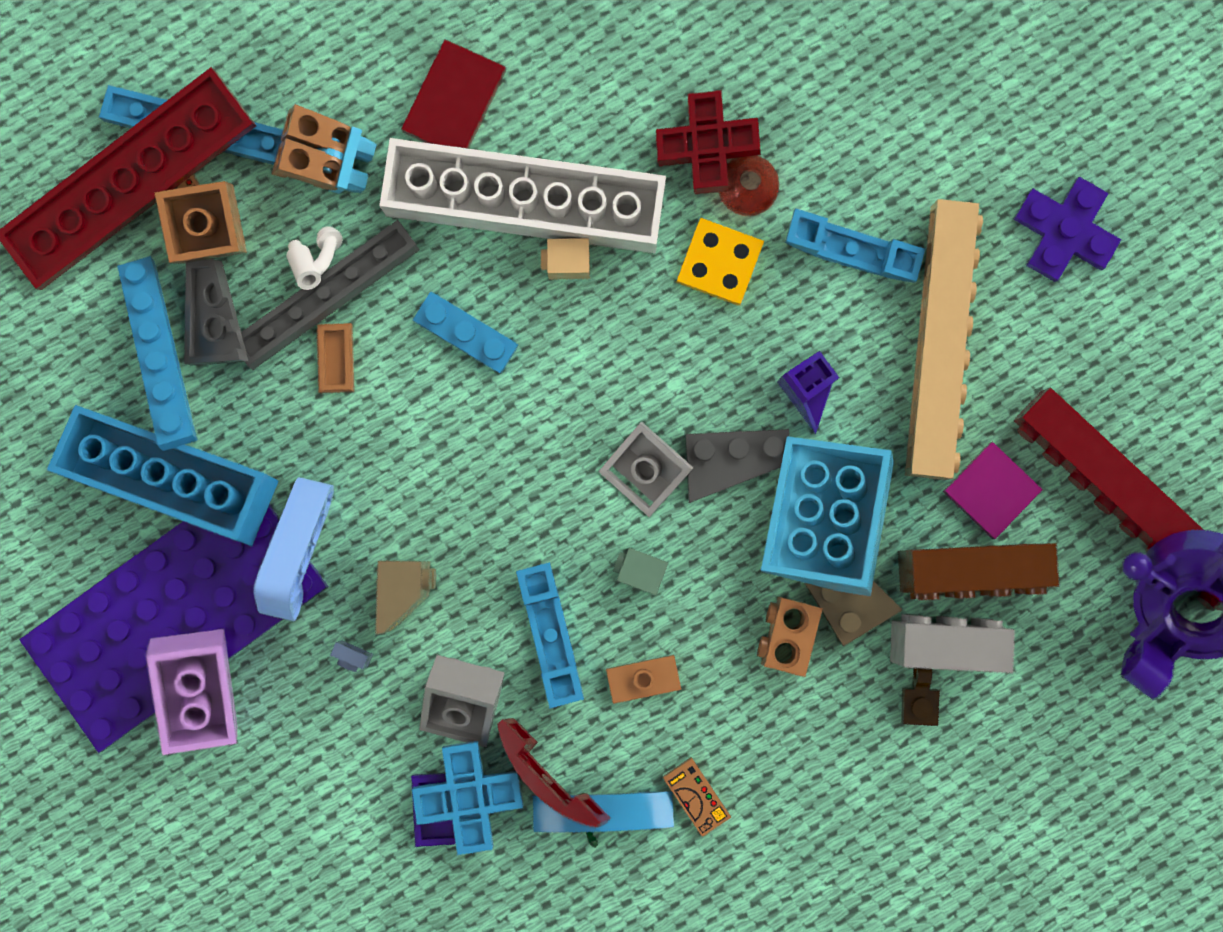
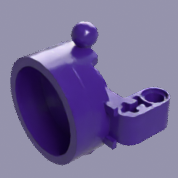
[1120,530,1223,700]

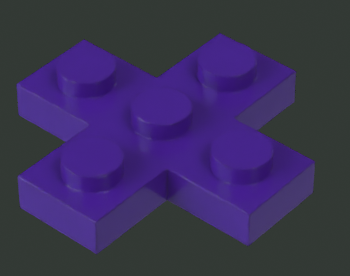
[1013,176,1122,282]

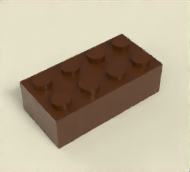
[898,543,1059,600]

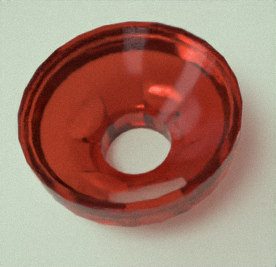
[719,156,779,216]

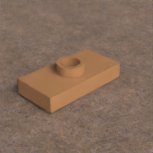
[606,655,681,704]

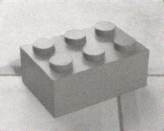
[890,614,1015,673]

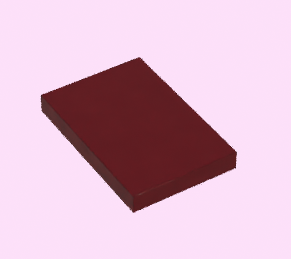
[401,39,506,149]

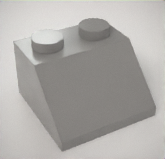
[419,655,505,747]

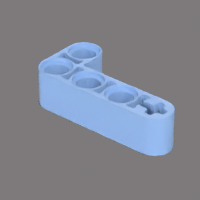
[254,477,334,621]

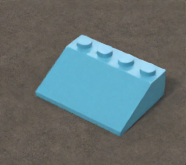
[761,436,894,597]

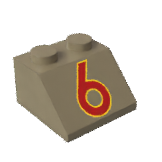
[376,561,436,634]

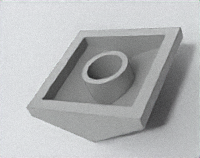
[598,422,693,517]

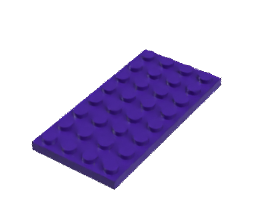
[19,504,328,753]

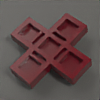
[656,90,761,194]

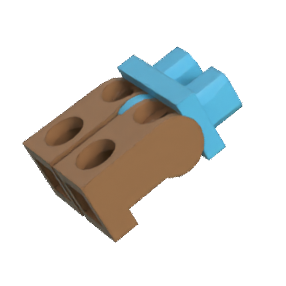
[272,104,376,194]

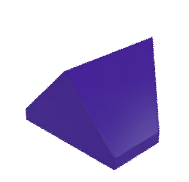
[777,351,840,434]

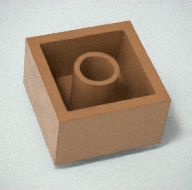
[154,181,247,264]

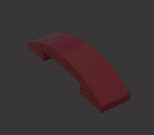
[497,718,611,828]

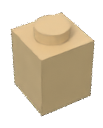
[541,238,590,279]

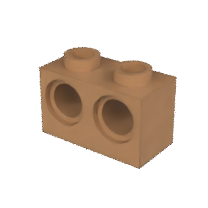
[757,597,823,677]

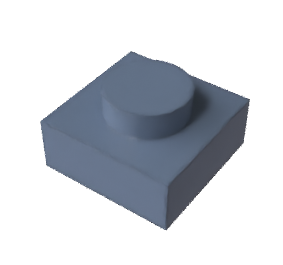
[330,640,373,672]

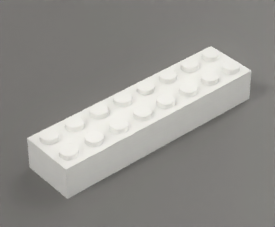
[379,138,666,253]

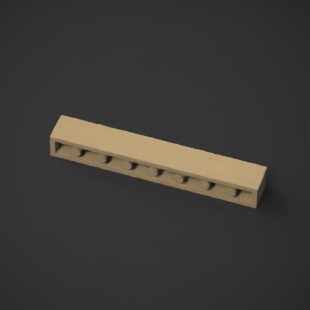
[905,199,983,480]

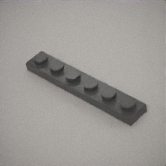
[241,220,420,370]

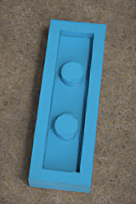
[413,291,519,374]

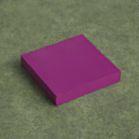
[943,442,1043,539]

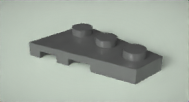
[685,429,790,503]

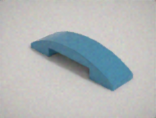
[785,208,926,283]
[516,562,584,708]
[533,791,674,832]

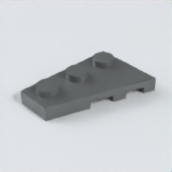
[184,259,249,366]

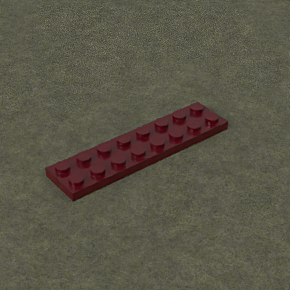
[0,67,257,290]

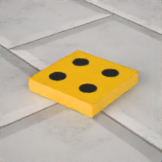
[676,217,764,306]

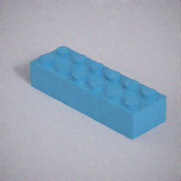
[47,405,279,546]

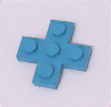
[412,741,524,855]

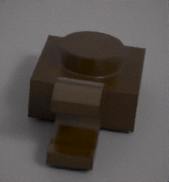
[901,668,940,726]

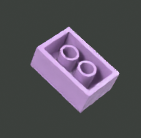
[146,629,238,755]

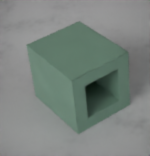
[613,548,669,595]

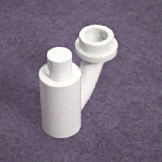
[286,227,343,290]

